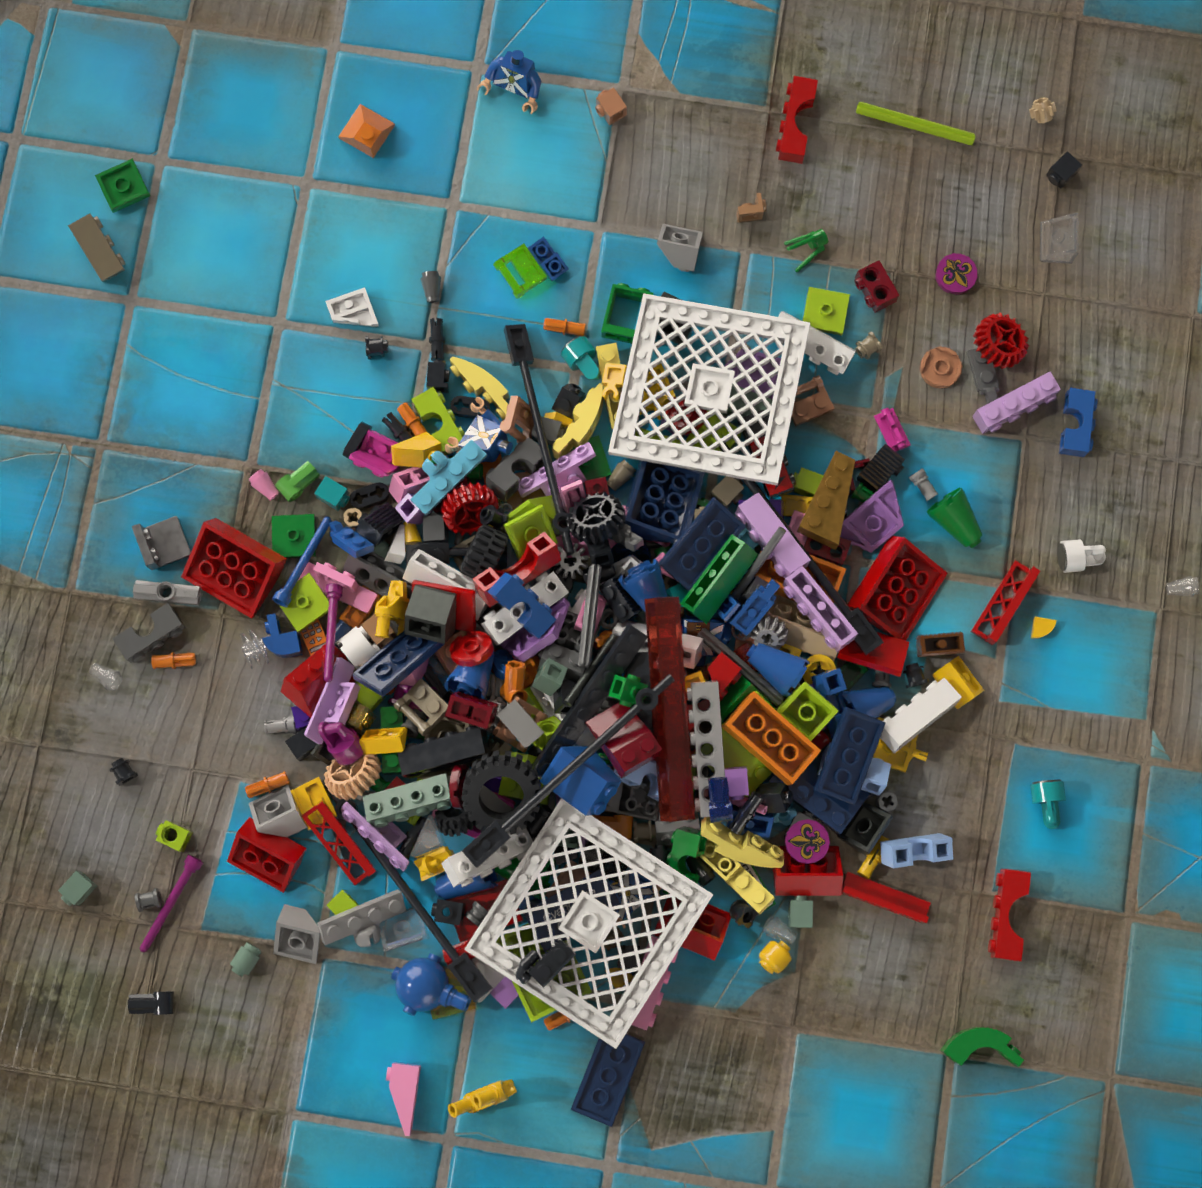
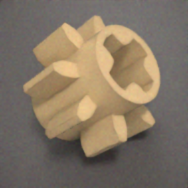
[1029,97,1057,123]

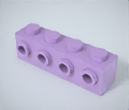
[972,372,1061,434]
[735,492,810,578]
[783,566,858,652]

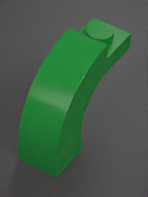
[940,1027,1024,1067]

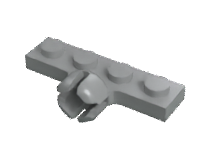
[317,889,406,947]

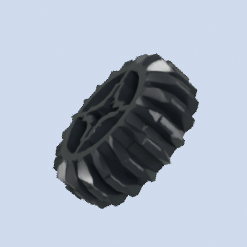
[567,492,626,545]

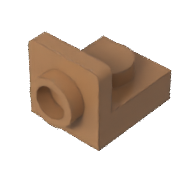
[736,193,766,222]

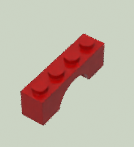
[775,76,818,164]
[473,532,561,607]
[665,652,742,737]
[988,869,1031,962]

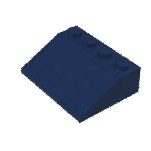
[625,460,705,544]
[769,746,870,835]

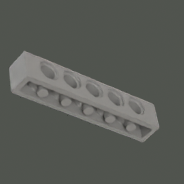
[687,681,728,817]

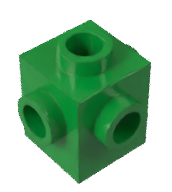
[608,674,648,708]

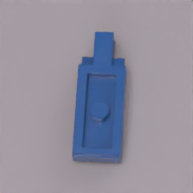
[328,520,374,558]
[729,579,780,636]

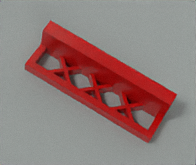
[970,560,1040,645]
[301,799,376,886]
[842,872,931,924]

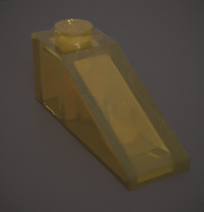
[345,702,377,734]

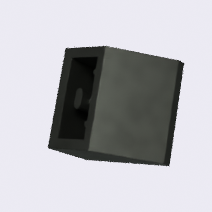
[405,584,457,644]

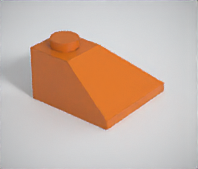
[338,104,395,158]

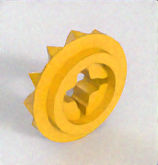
[803,654,836,685]

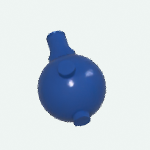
[391,953,471,1016]

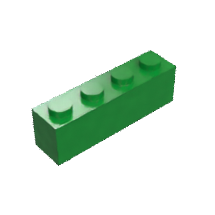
[680,535,759,624]

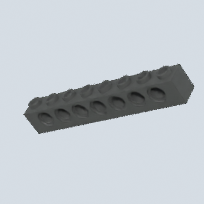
[342,552,499,651]

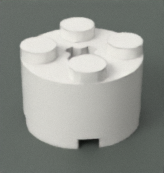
[335,626,380,669]

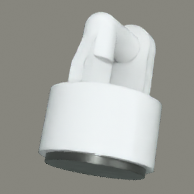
[1057,539,1106,573]

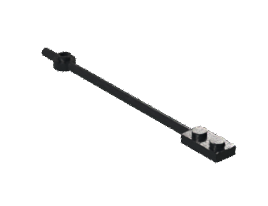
[504,324,574,555]
[718,442,884,656]
[406,540,663,565]
[462,674,675,868]
[324,785,493,1002]

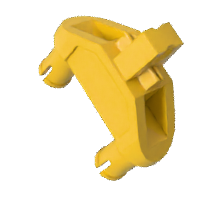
[374,580,410,638]
[448,1079,517,1118]

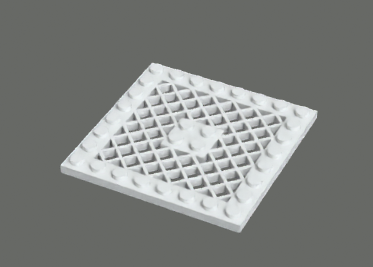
[608,294,810,486]
[464,798,713,1048]

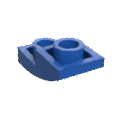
[526,236,569,281]

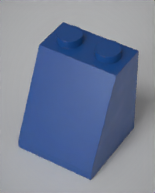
[540,746,622,816]

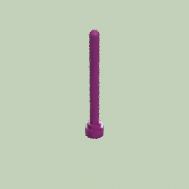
[324,583,343,682]
[140,854,204,953]

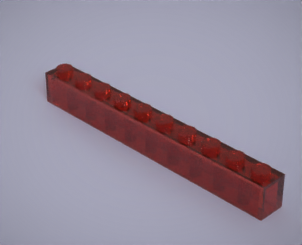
[645,597,695,822]

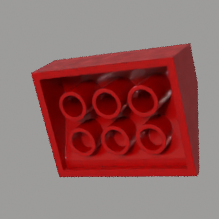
[181,518,287,619]
[847,536,948,641]

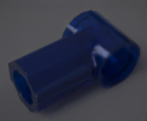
[708,777,733,823]

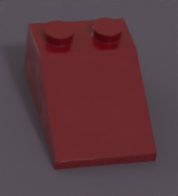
[586,703,662,779]

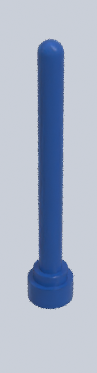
[272,516,332,607]

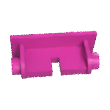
[874,408,911,452]

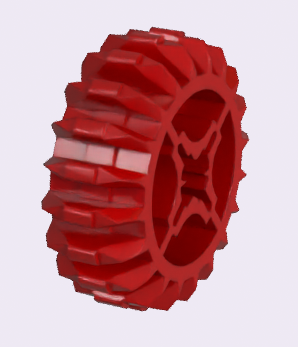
[973,312,1029,369]
[441,482,499,535]

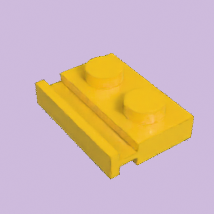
[290,777,337,831]

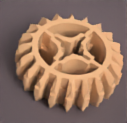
[324,754,382,801]

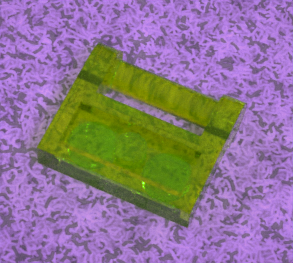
[493,244,547,299]

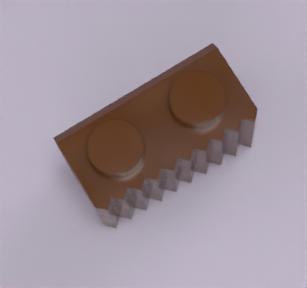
[915,631,965,657]

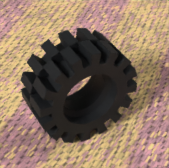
[435,805,476,837]

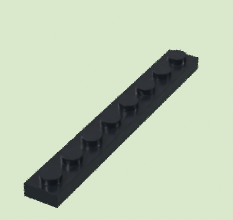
[532,623,648,779]

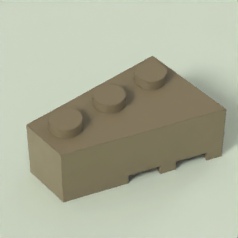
[68,213,126,282]

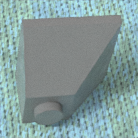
[657,224,703,272]
[248,785,307,837]
[273,904,320,964]

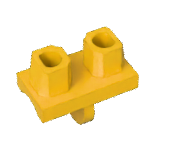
[414,846,454,881]

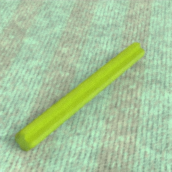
[856,102,975,145]

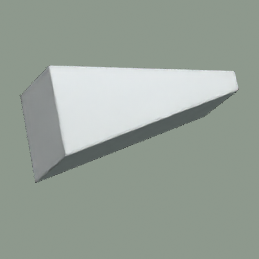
[384,524,405,564]

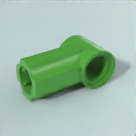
[275,461,320,502]

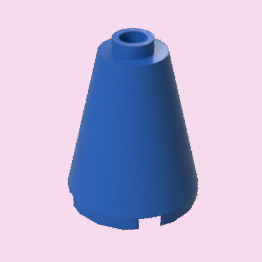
[618,559,671,622]
[746,643,810,698]
[444,650,495,699]
[842,687,896,719]
[434,868,498,900]

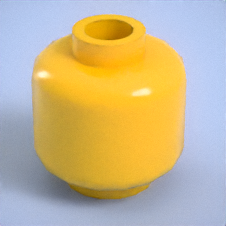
[759,941,792,974]

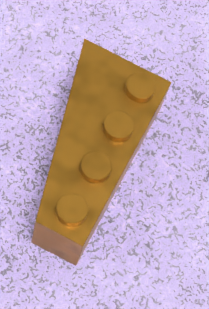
[797,451,855,550]

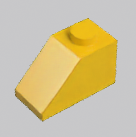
[391,432,442,468]

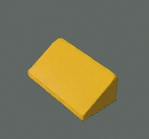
[359,727,408,755]

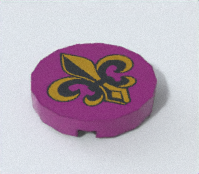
[935,253,977,295]
[785,819,830,864]

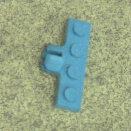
[410,439,487,516]

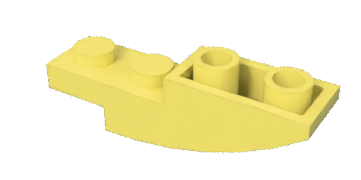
[595,343,622,429]
[450,357,509,420]
[552,383,604,459]
[701,817,784,868]
[700,839,775,914]

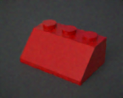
[280,644,356,718]
[227,817,307,893]
[773,846,843,896]
[653,897,731,961]

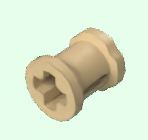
[344,508,362,531]

